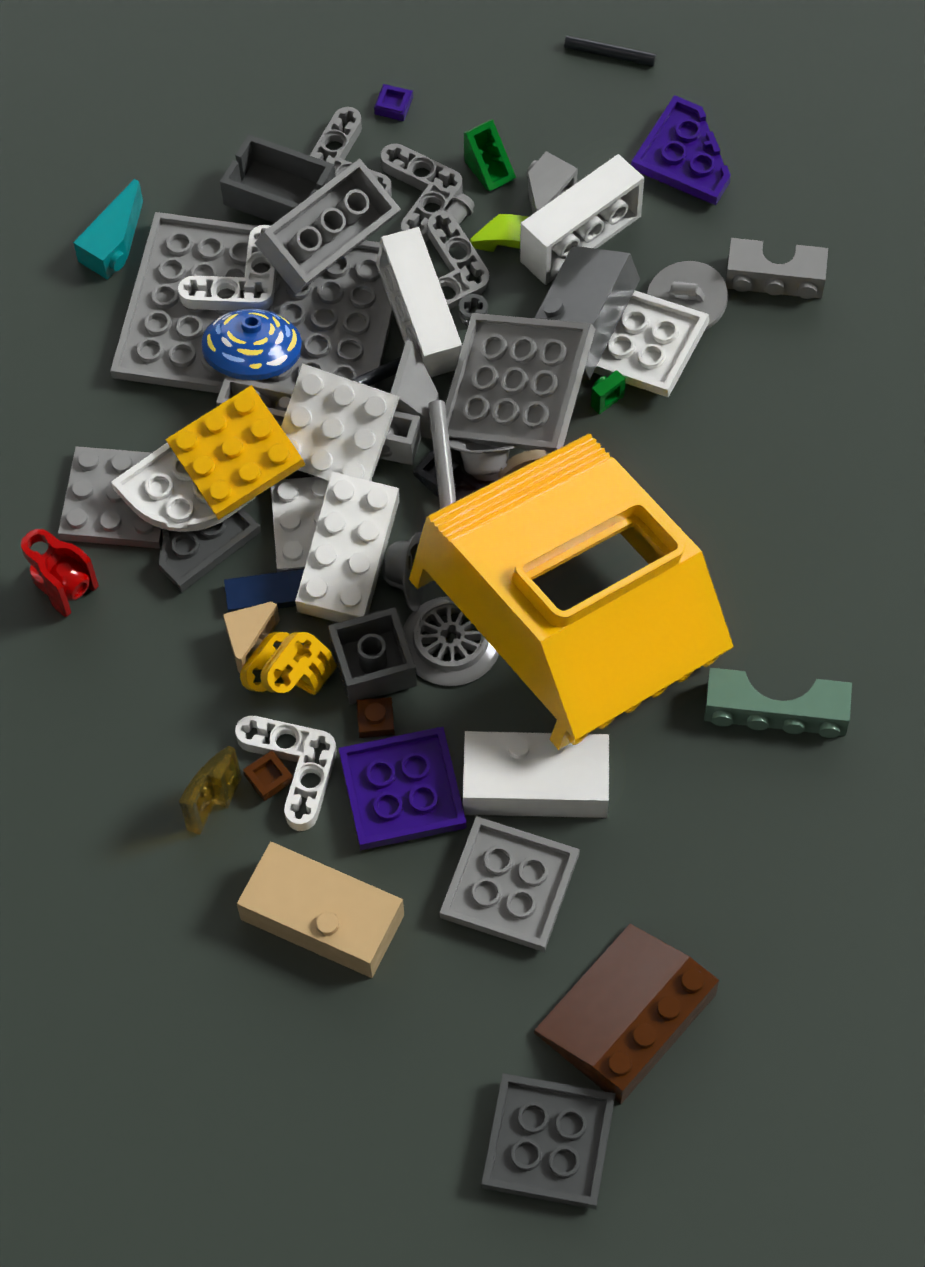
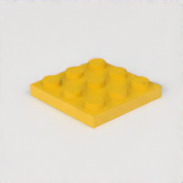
[165,385,305,520]

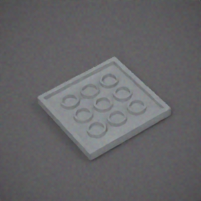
[445,313,596,452]

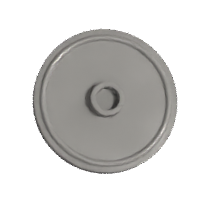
[647,261,728,330]

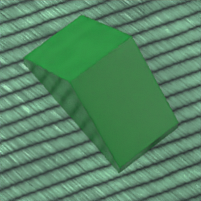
[463,119,516,192]

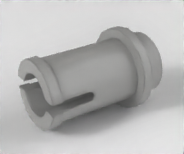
[437,194,475,233]

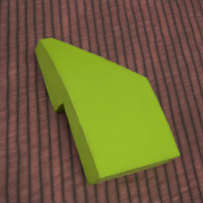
[469,214,528,252]

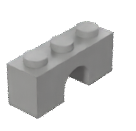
[726,238,828,299]

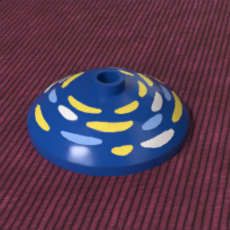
[202,309,302,380]

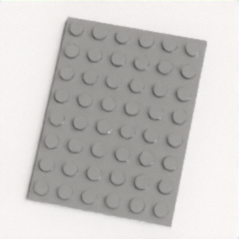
[110,212,393,393]

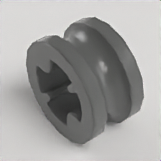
[459,294,488,326]

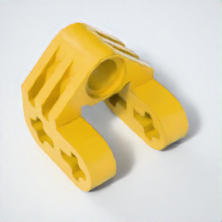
[240,632,337,695]

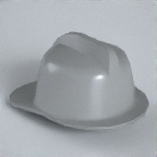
[449,439,517,481]

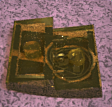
[179,746,242,835]

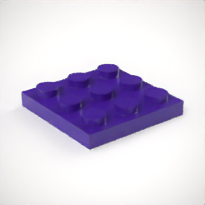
[338,726,467,850]

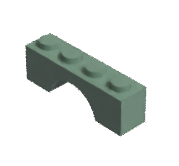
[704,667,852,738]

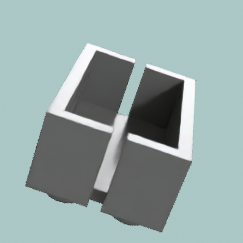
[220,134,336,223]

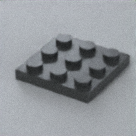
[481,1073,616,1210]

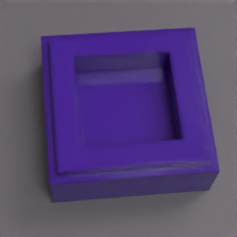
[374,84,413,121]

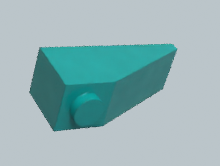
[73,179,143,280]

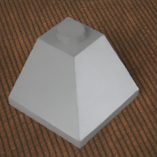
[391,340,439,439]

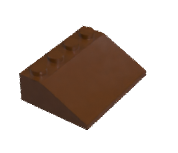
[534,924,719,1105]

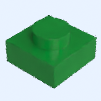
[591,370,626,415]

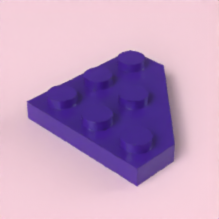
[631,95,731,205]

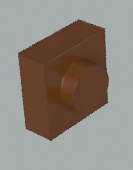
[357,697,395,738]
[243,750,293,802]

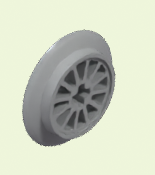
[403,596,499,686]

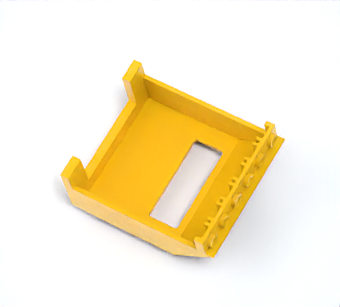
[409,434,734,750]

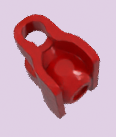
[21,529,99,617]

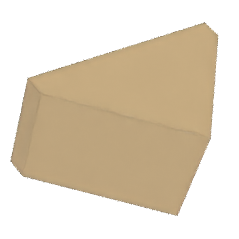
[223,602,280,673]

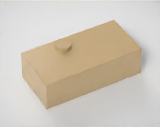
[237,841,404,978]

